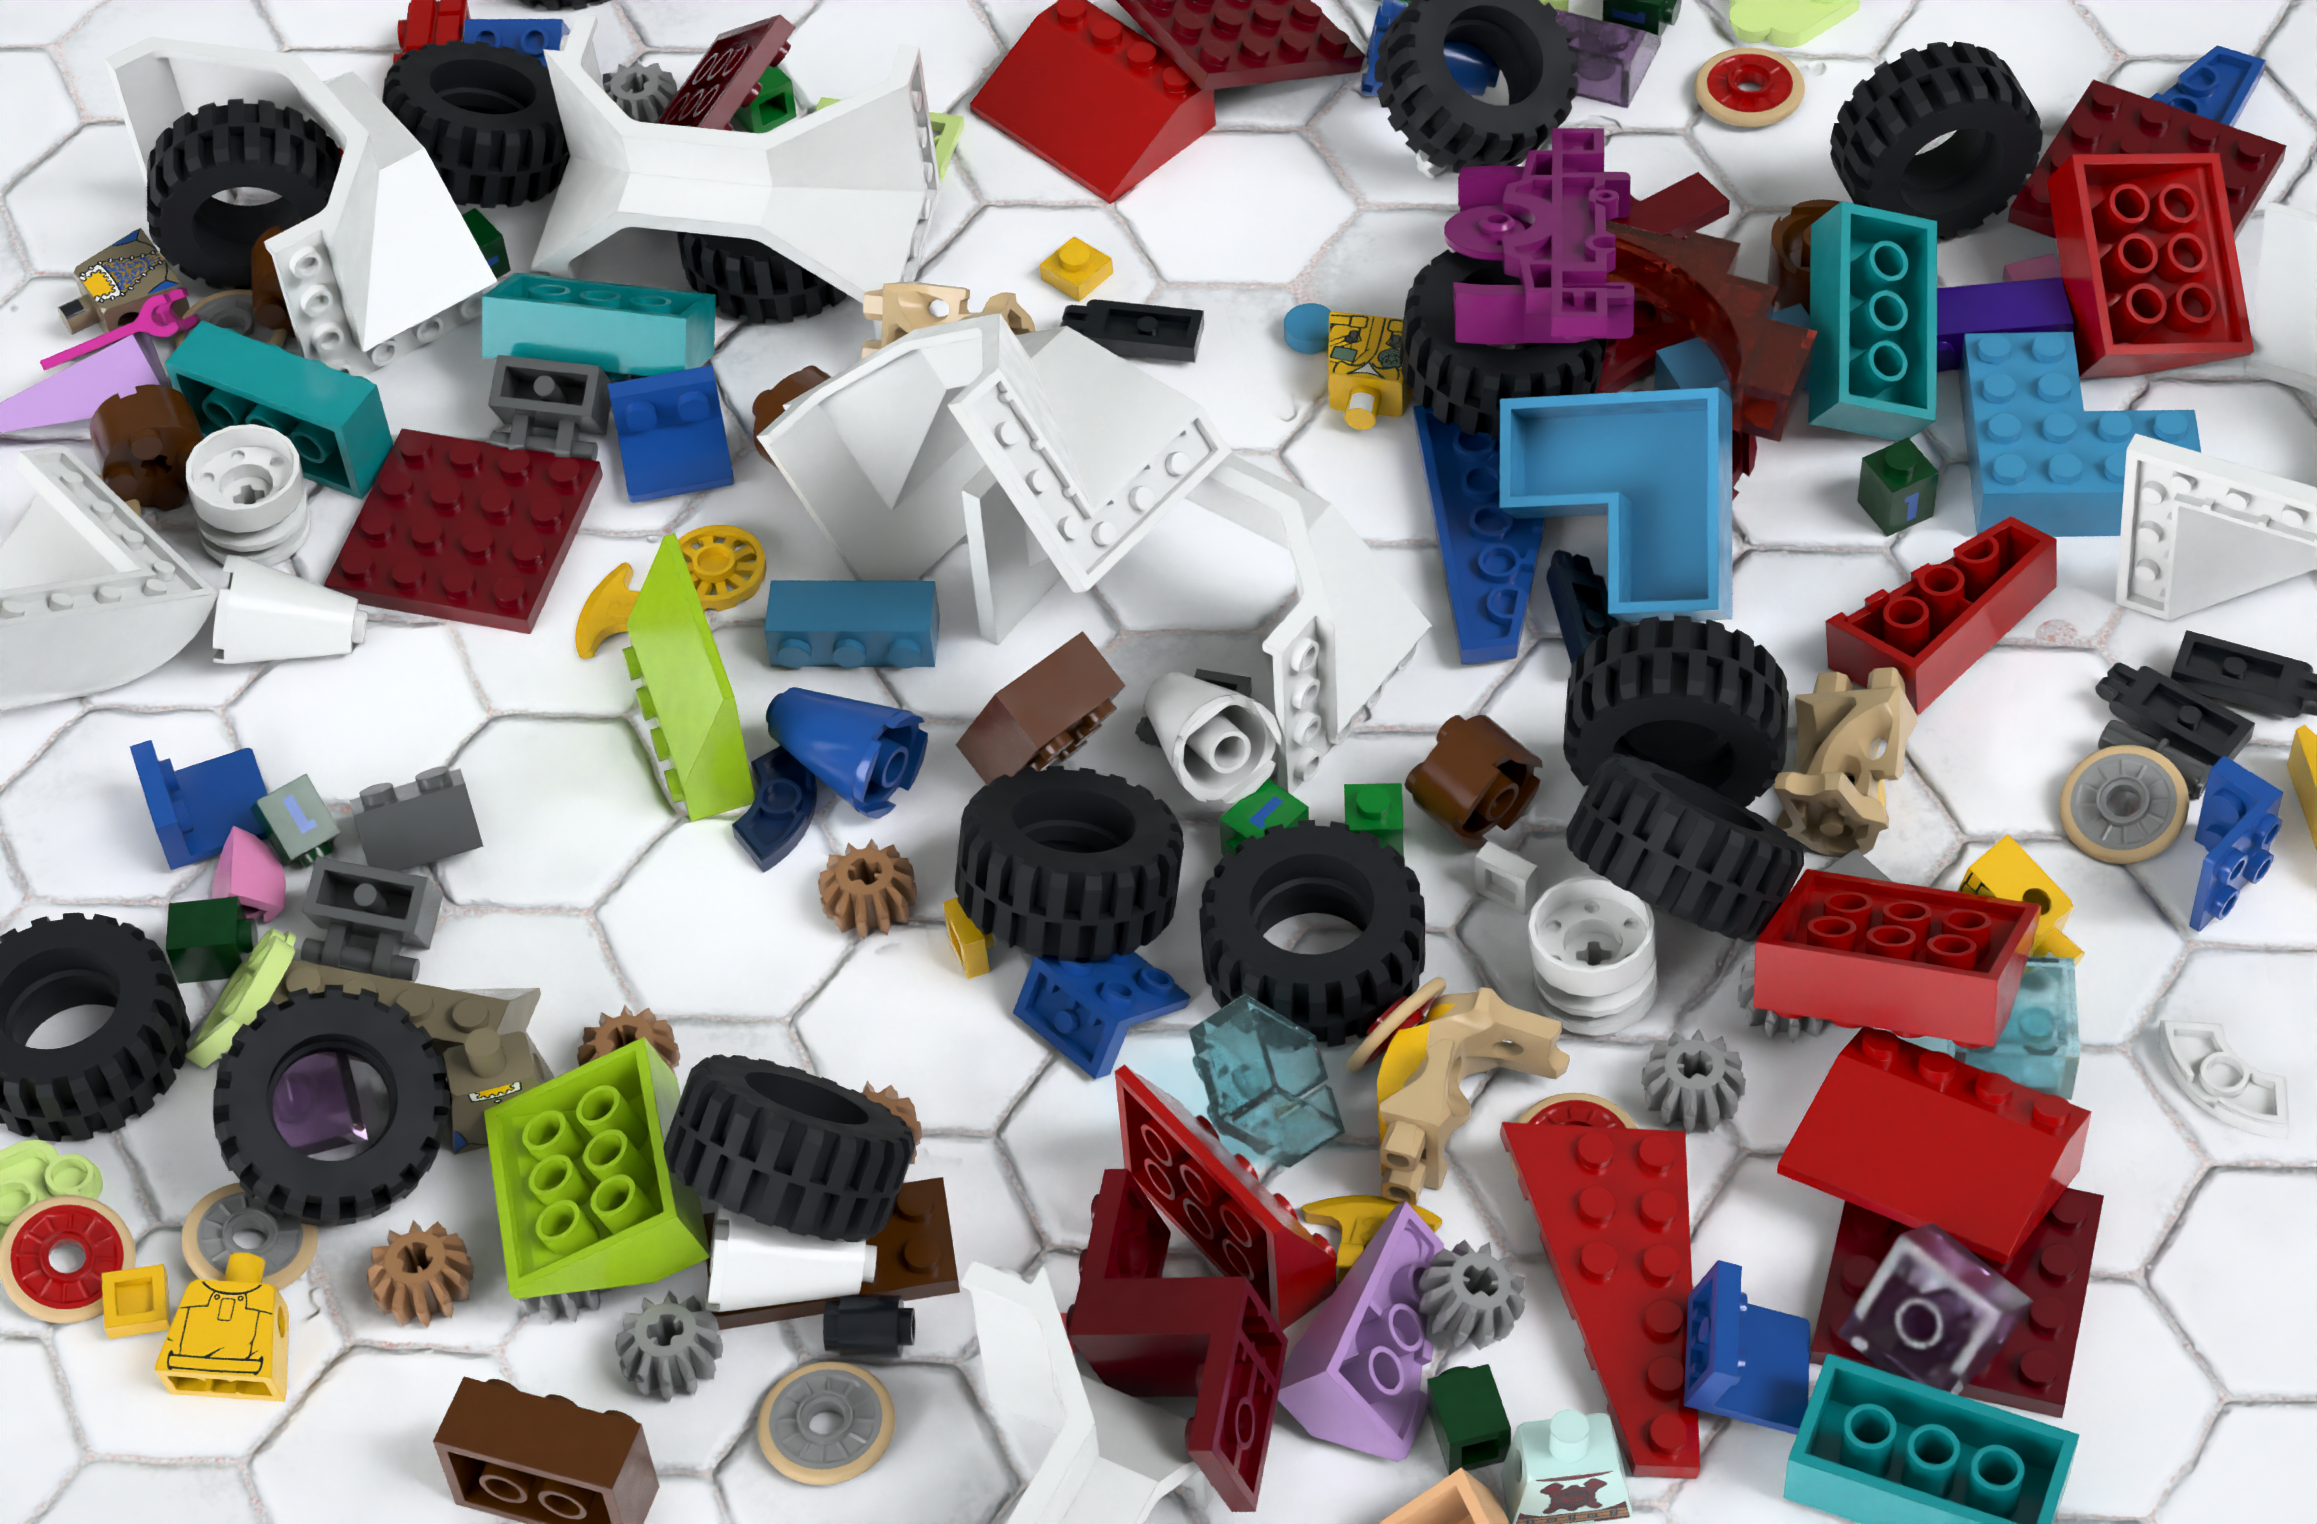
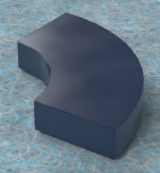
[732,745,817,873]

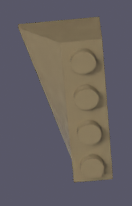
[269,960,541,1063]

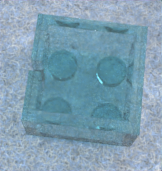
[1946,957,2080,1100]
[1188,993,1345,1168]

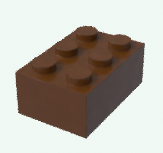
[955,631,1126,786]
[433,1376,660,1524]

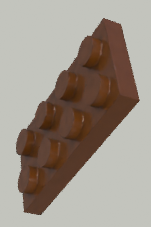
[703,1177,960,1330]

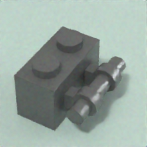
[488,355,613,461]
[349,767,483,872]
[301,856,443,982]

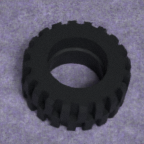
[1375,0,1579,174]
[382,40,570,209]
[1830,41,2043,240]
[147,98,341,290]
[676,231,847,324]
[1399,249,1608,440]
[1563,616,1789,807]
[1566,753,1804,942]
[955,766,1184,962]
[1199,820,1425,1049]
[0,912,191,1142]
[213,985,450,1226]
[663,1054,915,1242]

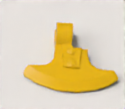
[575,562,640,659]
[1301,1195,1442,1284]

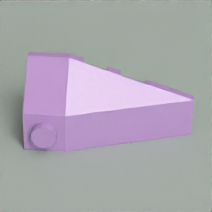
[0,332,170,433]
[1277,1201,1444,1462]

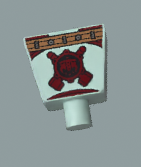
[1501,1409,1633,1524]

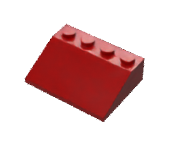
[970,0,1216,204]
[2047,153,2254,378]
[1753,869,2041,1048]
[1777,1026,2092,1265]
[1114,1065,1337,1331]

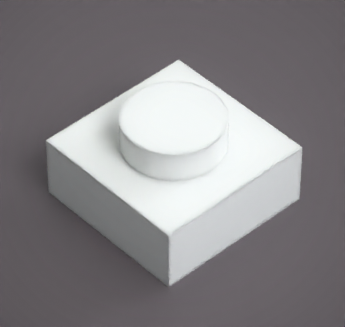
[1475,841,1538,916]

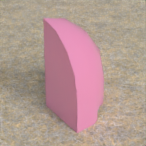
[210,826,286,923]

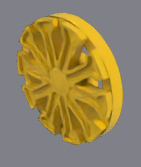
[678,525,767,612]

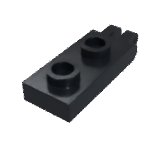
[1060,299,1205,363]
[1546,549,1618,666]
[2170,630,2317,718]
[2095,662,2255,766]

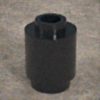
[823,1295,916,1358]

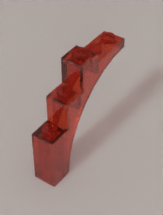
[1606,220,1818,442]

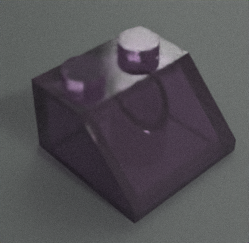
[1555,9,1662,109]
[1838,1222,2033,1395]

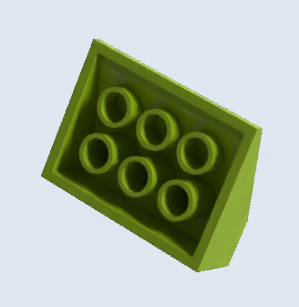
[622,533,755,822]
[484,1037,711,1299]

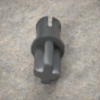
[2098,720,2213,800]

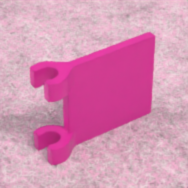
[40,288,201,371]

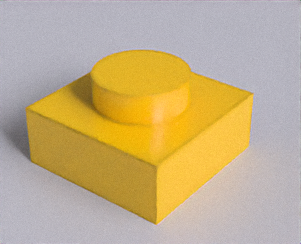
[1040,236,1113,302]
[942,897,994,980]
[101,1264,171,1339]

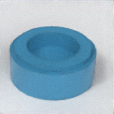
[1284,303,1331,354]

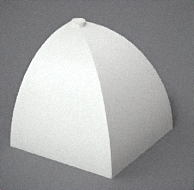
[0,445,218,711]

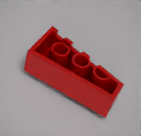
[1825,516,2057,716]

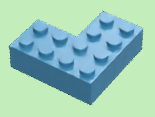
[1958,332,2202,537]
[1499,387,1733,623]

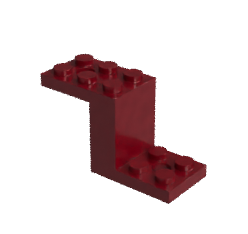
[1066,1169,1288,1512]

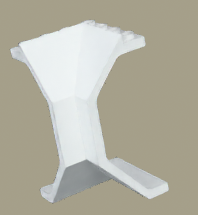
[530,14,941,340]
[105,36,497,377]
[2115,201,2317,621]
[756,313,1232,593]
[961,453,1432,795]
[961,1260,1217,1524]

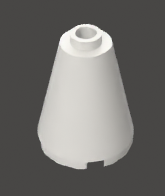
[213,555,368,664]
[1144,672,1282,804]
[705,1202,877,1312]

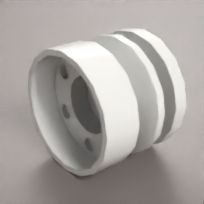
[186,424,311,566]
[1528,875,1658,1036]

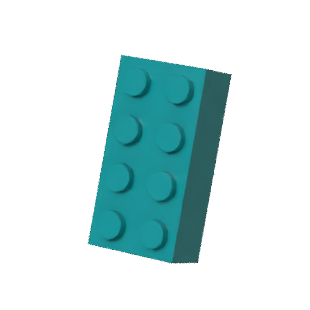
[1808,201,1937,441]
[481,273,716,380]
[165,320,393,500]
[1783,1353,2080,1524]

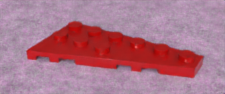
[1499,1122,1700,1479]

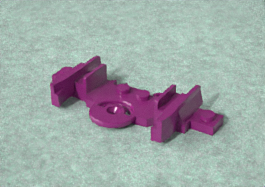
[1444,128,1634,344]

